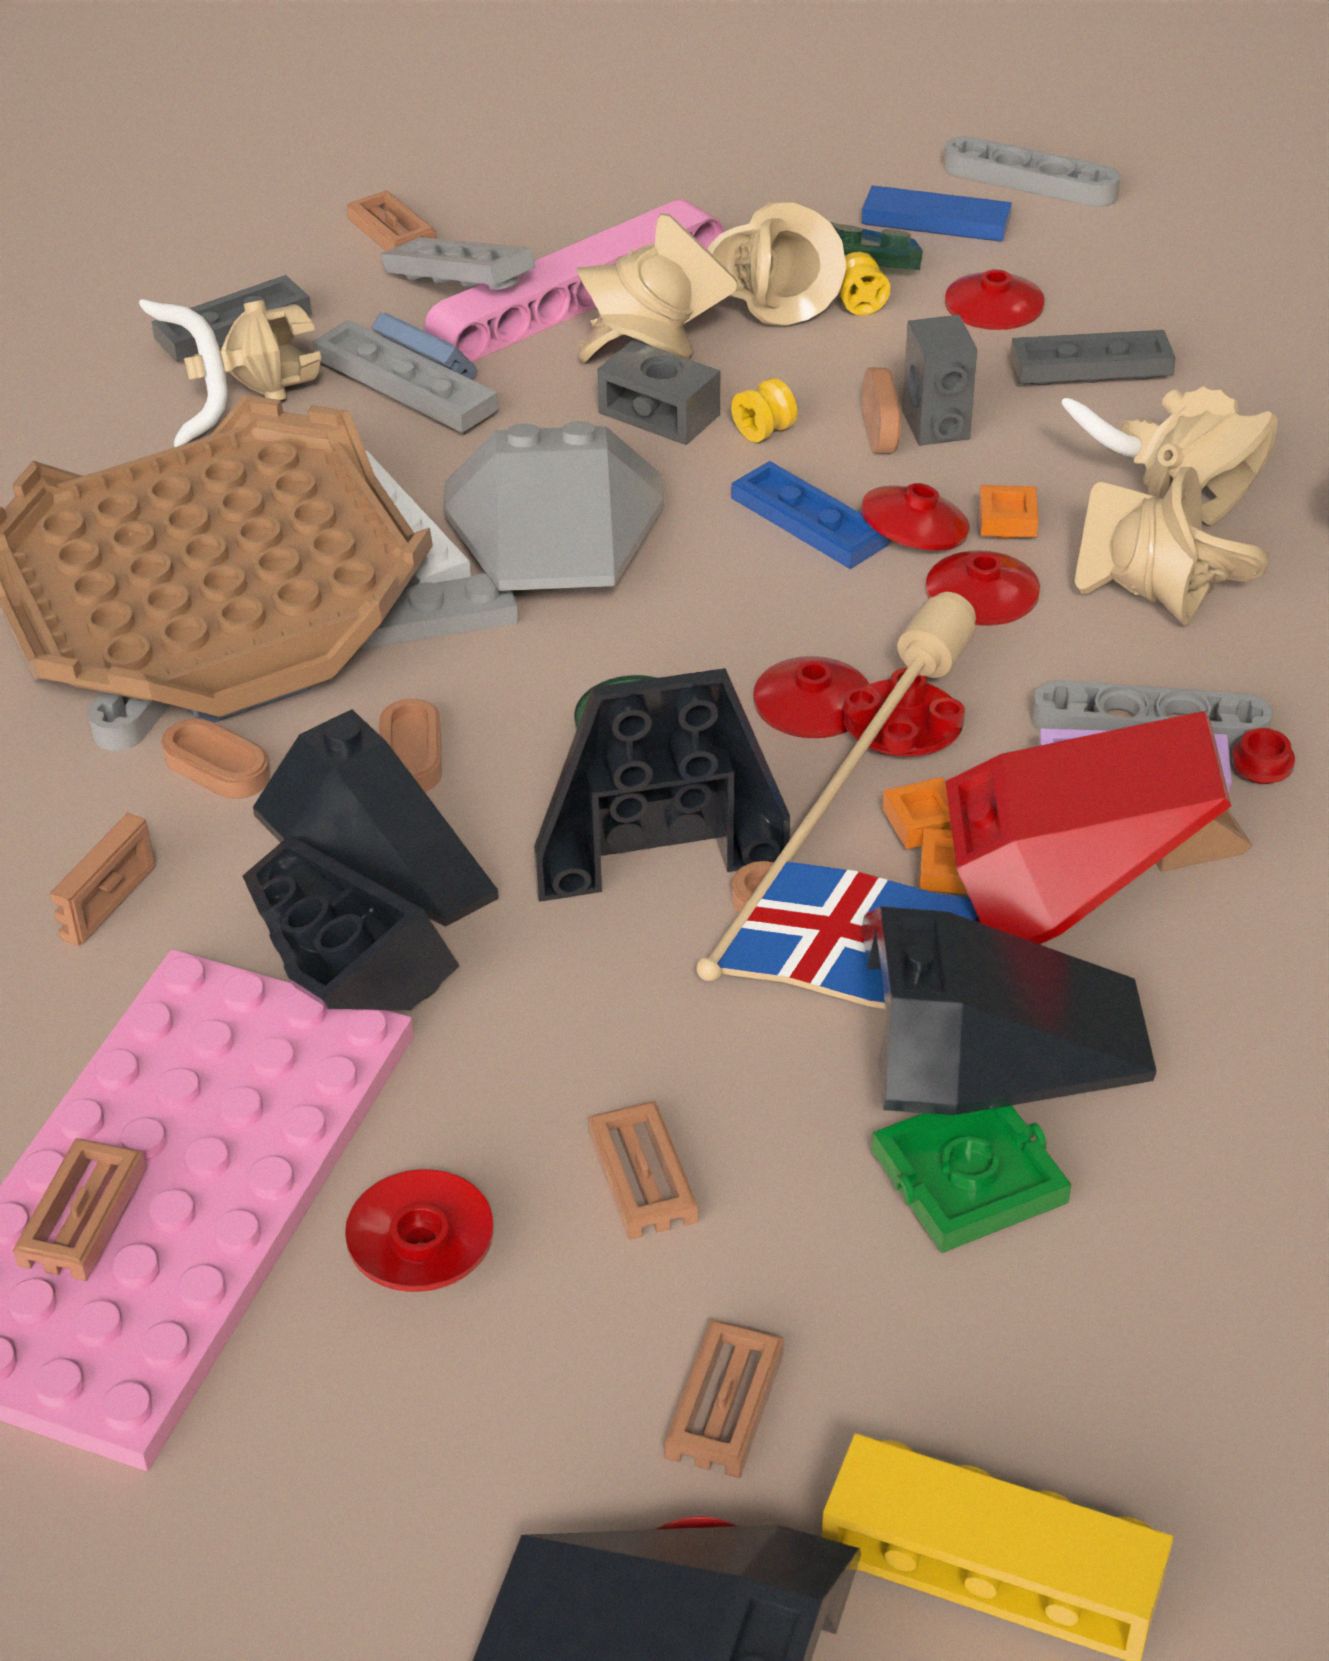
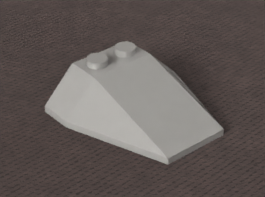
[444,421,664,591]

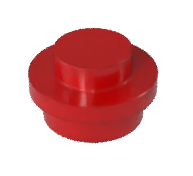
[1232,728,1295,784]

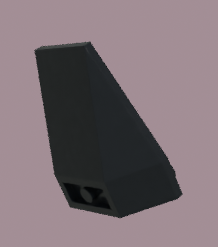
[534,668,790,902]
[862,906,1157,1115]
[473,1525,862,1661]

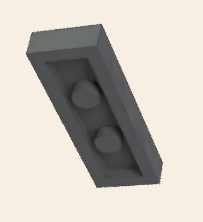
[151,275,312,361]
[1010,330,1176,385]

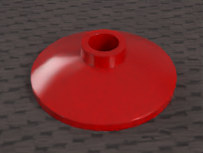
[945,269,1045,330]
[861,483,970,551]
[926,550,1040,626]
[753,656,869,739]
[345,1169,494,1292]

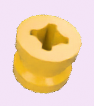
[838,251,891,316]
[731,378,798,443]

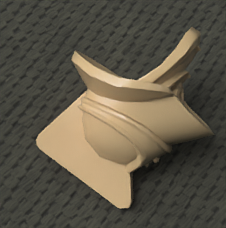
[708,201,847,327]
[577,213,737,363]
[1074,467,1270,626]

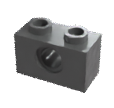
[902,315,977,446]
[597,340,721,445]

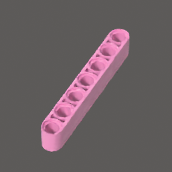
[424,199,723,362]

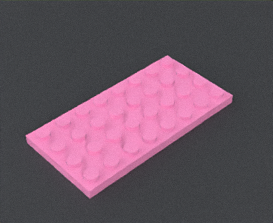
[0,949,414,1472]

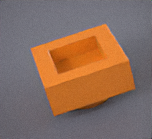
[979,485,1039,539]
[882,777,951,850]
[919,828,968,894]

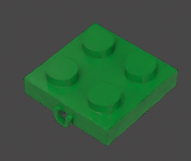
[871,1105,1072,1253]

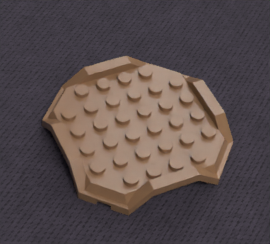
[0,395,433,717]

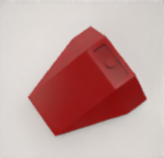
[945,711,1232,944]

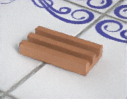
[346,190,437,251]
[50,812,155,946]
[588,1101,698,1240]
[13,1138,146,1282]
[665,1319,784,1478]

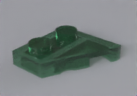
[830,222,923,270]

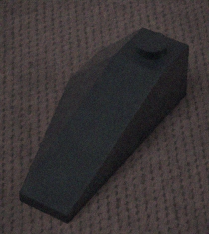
[253,709,499,927]
[242,835,460,1010]

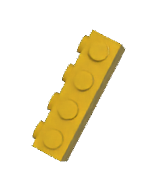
[822,1433,1174,1661]

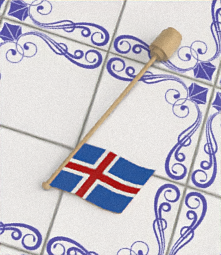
[696,592,979,1009]

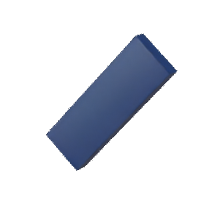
[862,185,1012,242]
[731,461,889,569]

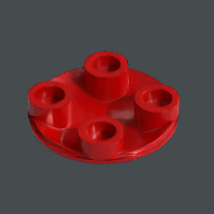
[843,668,965,756]

